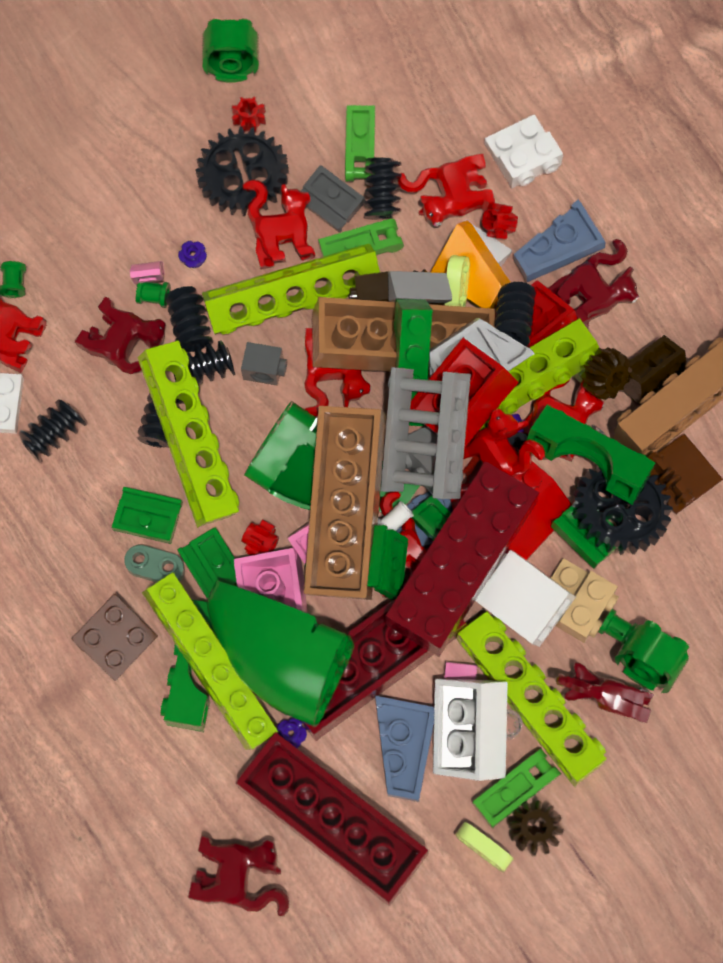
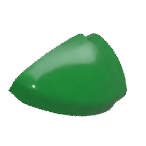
[244,401,420,512]
[207,581,354,727]

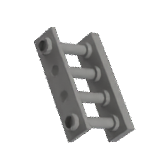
[381,367,471,499]

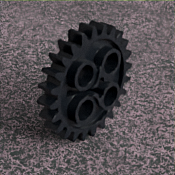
[196,126,289,216]
[572,465,673,555]

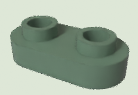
[124,545,185,583]

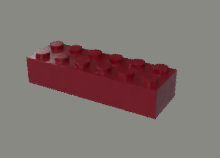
[385,461,539,657]
[301,599,466,742]
[236,732,429,907]

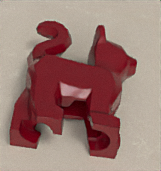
[548,239,639,329]
[74,297,166,374]
[555,662,654,723]
[188,837,289,917]

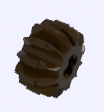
[580,347,633,400]
[509,800,564,856]

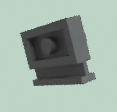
[301,165,366,233]

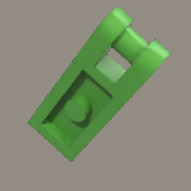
[345,105,375,182]
[318,219,404,257]
[472,749,561,828]

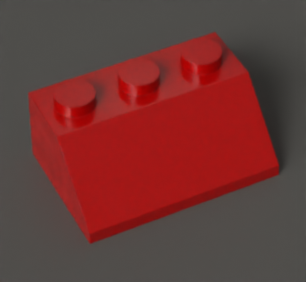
[410,337,519,448]
[506,460,572,560]

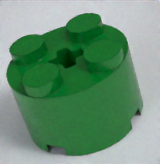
[202,19,259,83]
[615,620,689,693]

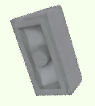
[388,271,452,303]

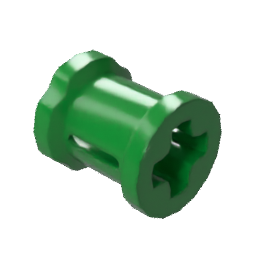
[0,261,26,298]
[135,282,170,308]
[598,609,638,647]

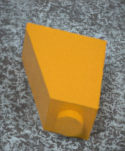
[431,220,511,309]

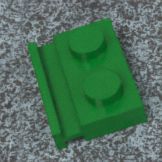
[111,487,183,544]
[551,506,618,569]
[367,525,409,599]
[177,527,237,599]

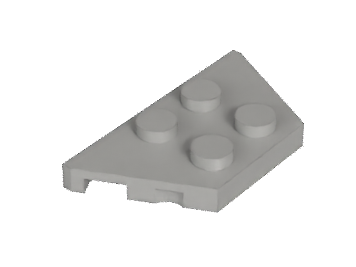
[429,318,535,377]

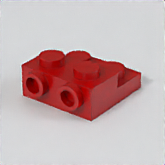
[495,280,578,348]

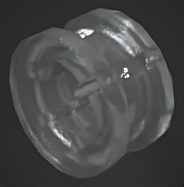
[506,709,523,740]

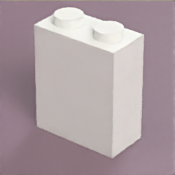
[475,550,576,647]

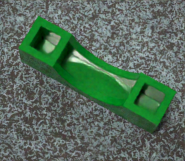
[394,299,433,426]
[527,405,656,505]
[160,599,215,732]

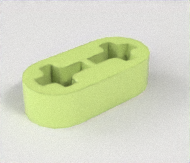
[444,255,470,307]
[455,822,513,872]

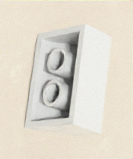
[433,679,508,781]

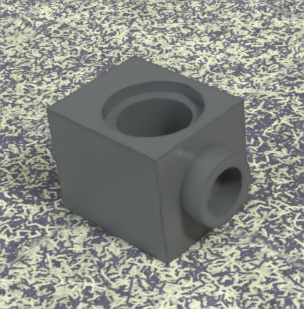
[241,342,287,386]

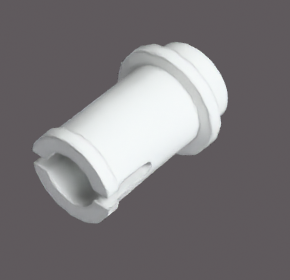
[378,501,414,531]

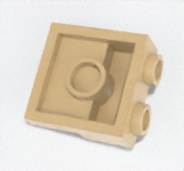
[551,558,619,643]

